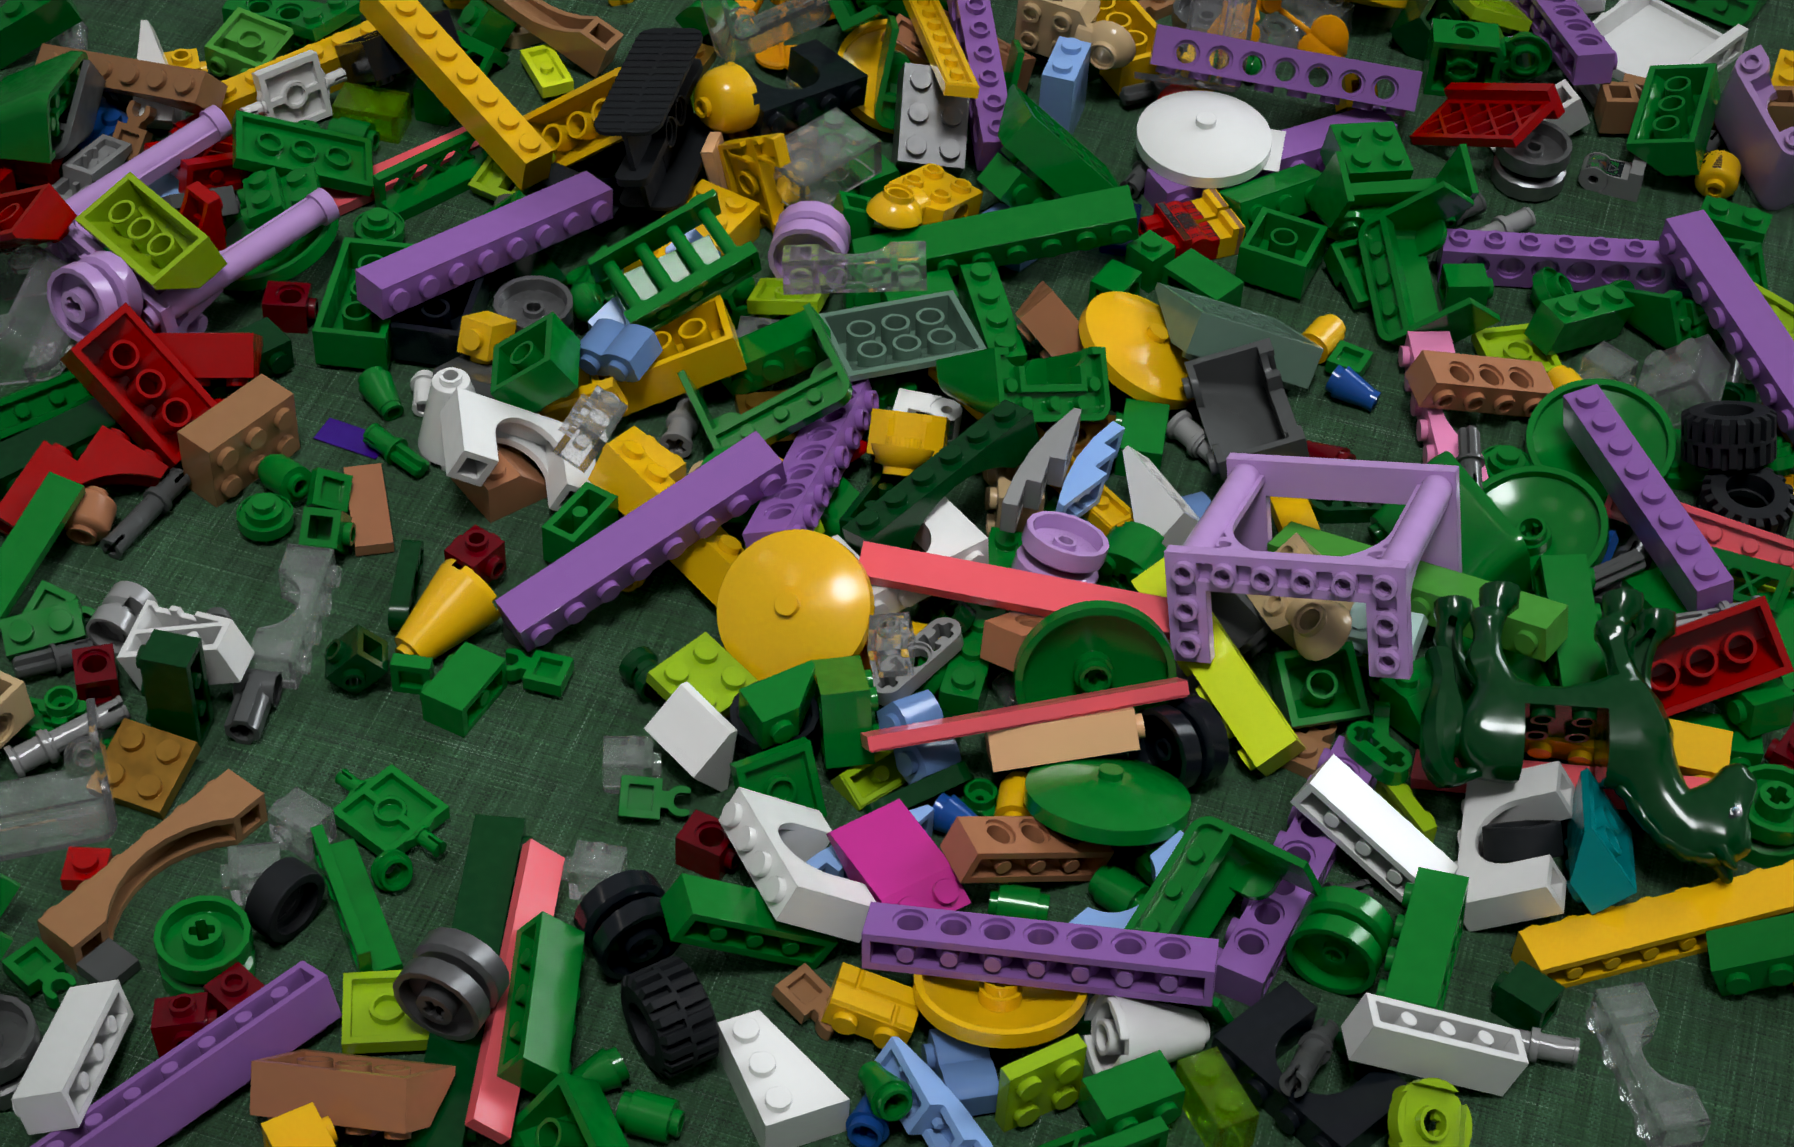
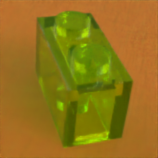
[332,82,412,144]
[1175,1046,1259,1147]

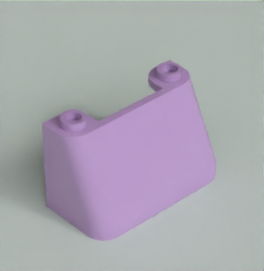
[1714,44,1794,210]

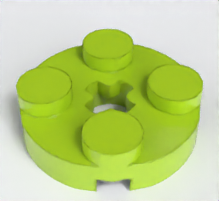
[1387,1078,1473,1147]

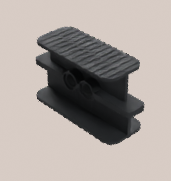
[594,27,715,212]

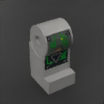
[1578,152,1647,202]

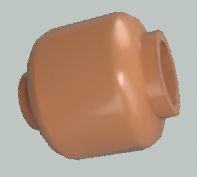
[63,486,117,545]

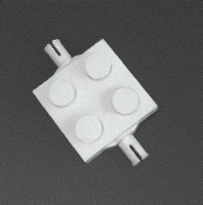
[239,50,347,122]

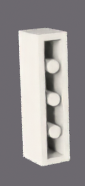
[1290,754,1459,903]
[11,979,134,1135]
[1341,992,1529,1097]

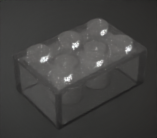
[773,107,882,206]

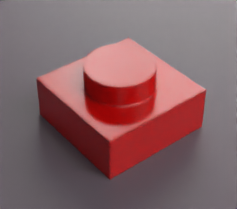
[60,846,113,891]

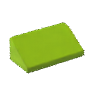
[830,749,906,811]

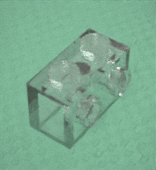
[553,385,628,473]

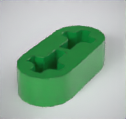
[1343,721,1413,786]

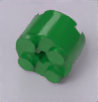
[1097,521,1166,592]

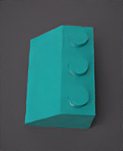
[1564,768,1637,915]

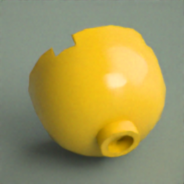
[694,63,760,134]

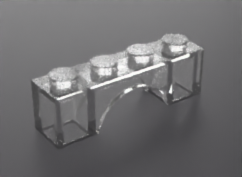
[782,241,927,295]
[248,543,342,690]
[1586,981,1711,1147]

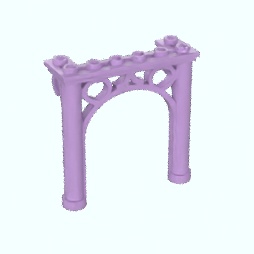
[45,105,340,333]

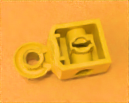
[866,163,984,230]
[866,408,950,477]

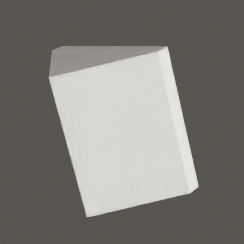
[644,681,737,792]

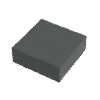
[76,938,141,985]

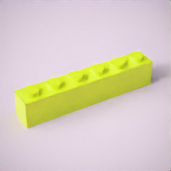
[1131,557,1306,777]

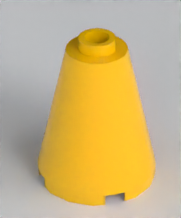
[394,558,501,660]

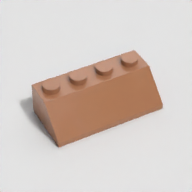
[250,1049,456,1140]

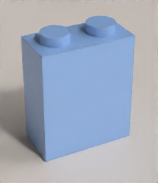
[1039,36,1091,135]

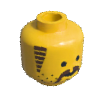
[1694,150,1741,199]

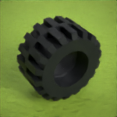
[1681,401,1777,471]
[1695,467,1794,537]
[621,955,720,1079]

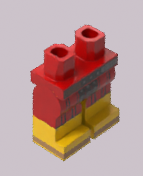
[1138,188,1246,260]

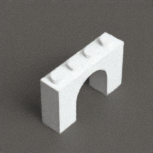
[440,387,596,511]
[831,496,989,625]
[1454,761,1575,932]
[719,787,876,943]

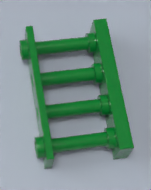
[587,189,762,331]

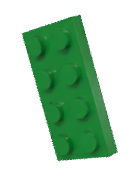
[232,110,374,196]

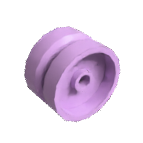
[768,201,852,287]
[47,250,143,342]
[1011,511,1109,584]

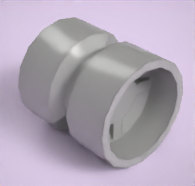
[86,581,158,656]

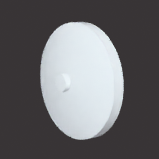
[1135,90,1272,189]

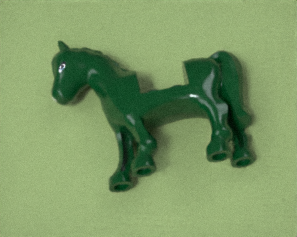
[1419,581,1758,884]

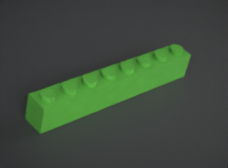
[1267,521,1568,662]

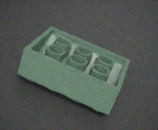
[1155,282,1324,390]
[819,290,987,382]

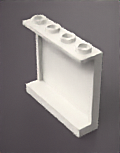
[1592,0,1749,82]

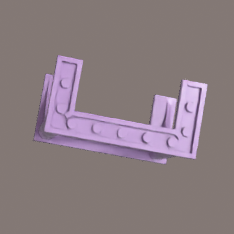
[1164,453,1462,680]

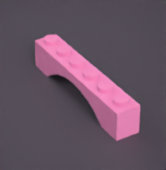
[1398,331,1489,482]

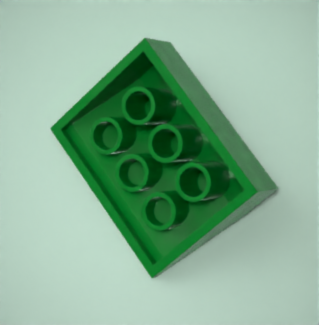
[998,84,1120,199]

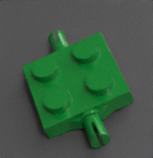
[330,764,450,857]

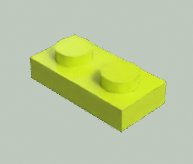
[520,44,574,98]

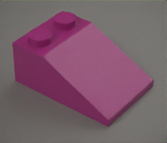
[826,798,971,911]

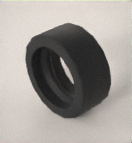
[1482,820,1564,862]
[244,857,325,943]

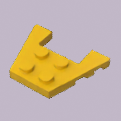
[718,133,791,233]

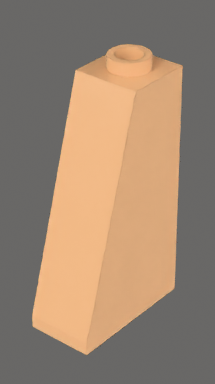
[984,707,1145,772]

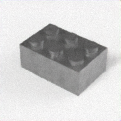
[892,62,970,178]

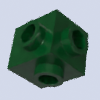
[324,624,388,696]

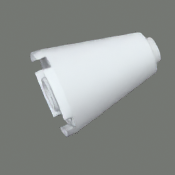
[418,367,476,471]
[1083,994,1210,1074]

